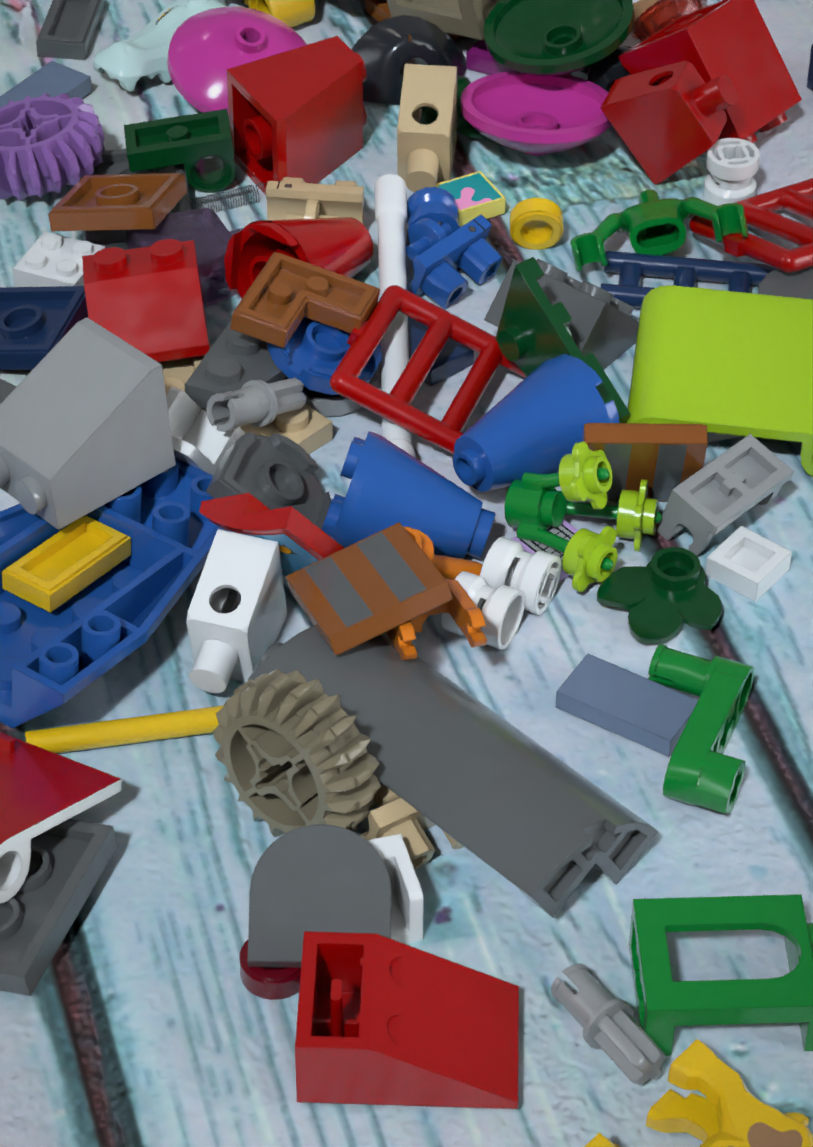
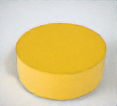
[510,198,564,250]

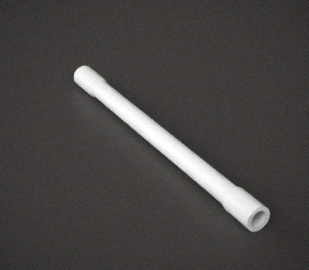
[374,174,415,457]

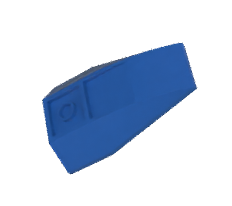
[0,457,221,728]

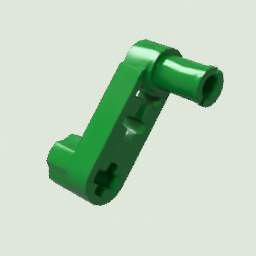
[648,644,754,814]

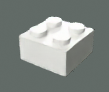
[13,231,105,287]

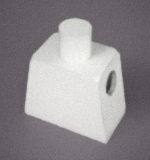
[186,529,288,693]

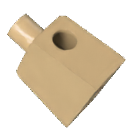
[397,64,457,192]

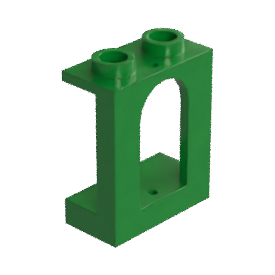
[629,894,813,1056]

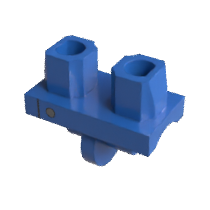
[406,214,503,310]

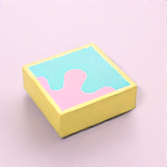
[436,171,506,227]

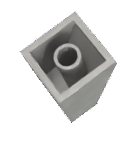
[0,317,176,530]

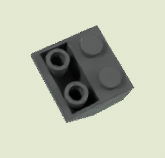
[484,259,639,370]

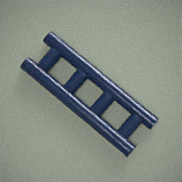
[601,251,776,309]

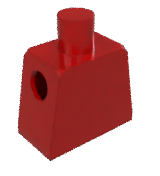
[600,60,737,185]

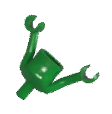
[570,189,748,272]

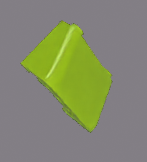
[627,285,813,476]

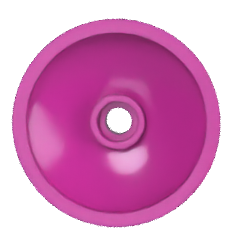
[167,6,307,116]
[460,71,612,155]

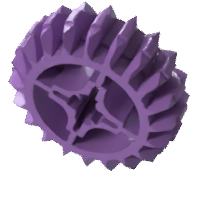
[0,93,105,200]

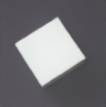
[705,526,792,602]

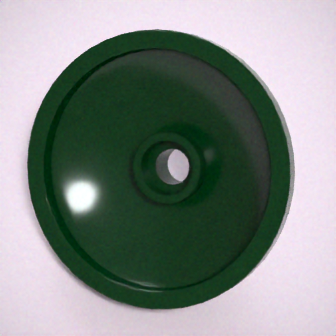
[483,0,635,76]

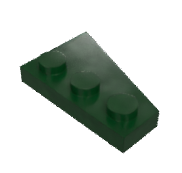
[495,257,630,423]

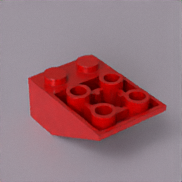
[295,931,519,1109]

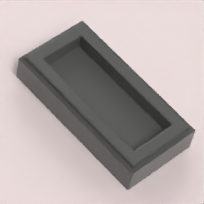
[36,0,105,60]

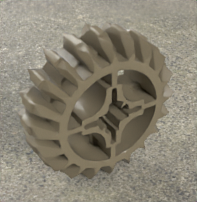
[212,669,381,837]

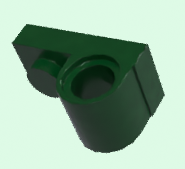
[124,109,236,193]

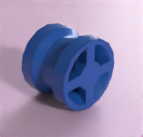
[406,187,460,243]

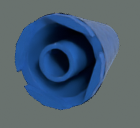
[453,354,620,492]

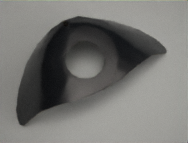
[352,15,467,104]

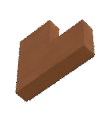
[230,252,380,348]

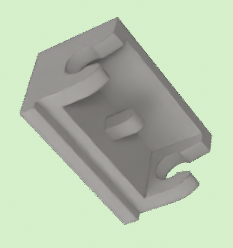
[656,434,794,556]

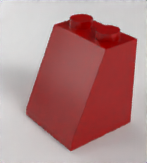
[618,0,802,154]
[227,36,367,195]

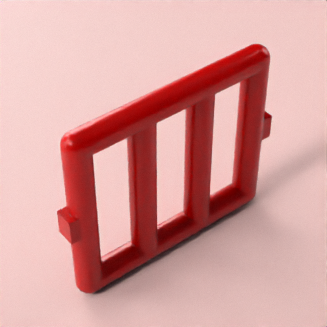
[689,178,813,273]
[330,285,527,454]

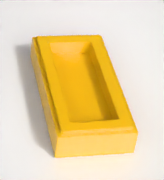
[2,515,131,613]

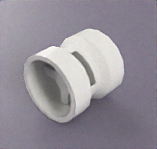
[703,138,760,206]
[480,537,562,615]
[442,571,525,650]

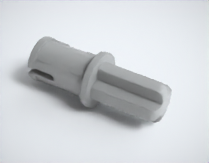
[206,377,307,432]
[551,963,665,1085]

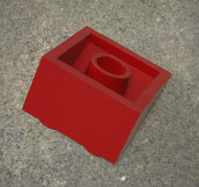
[82,239,210,362]

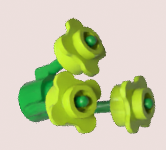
[504,441,662,592]

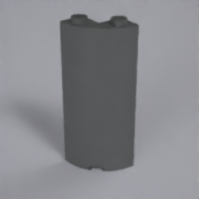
[247,626,658,918]

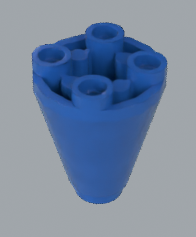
[322,431,495,559]

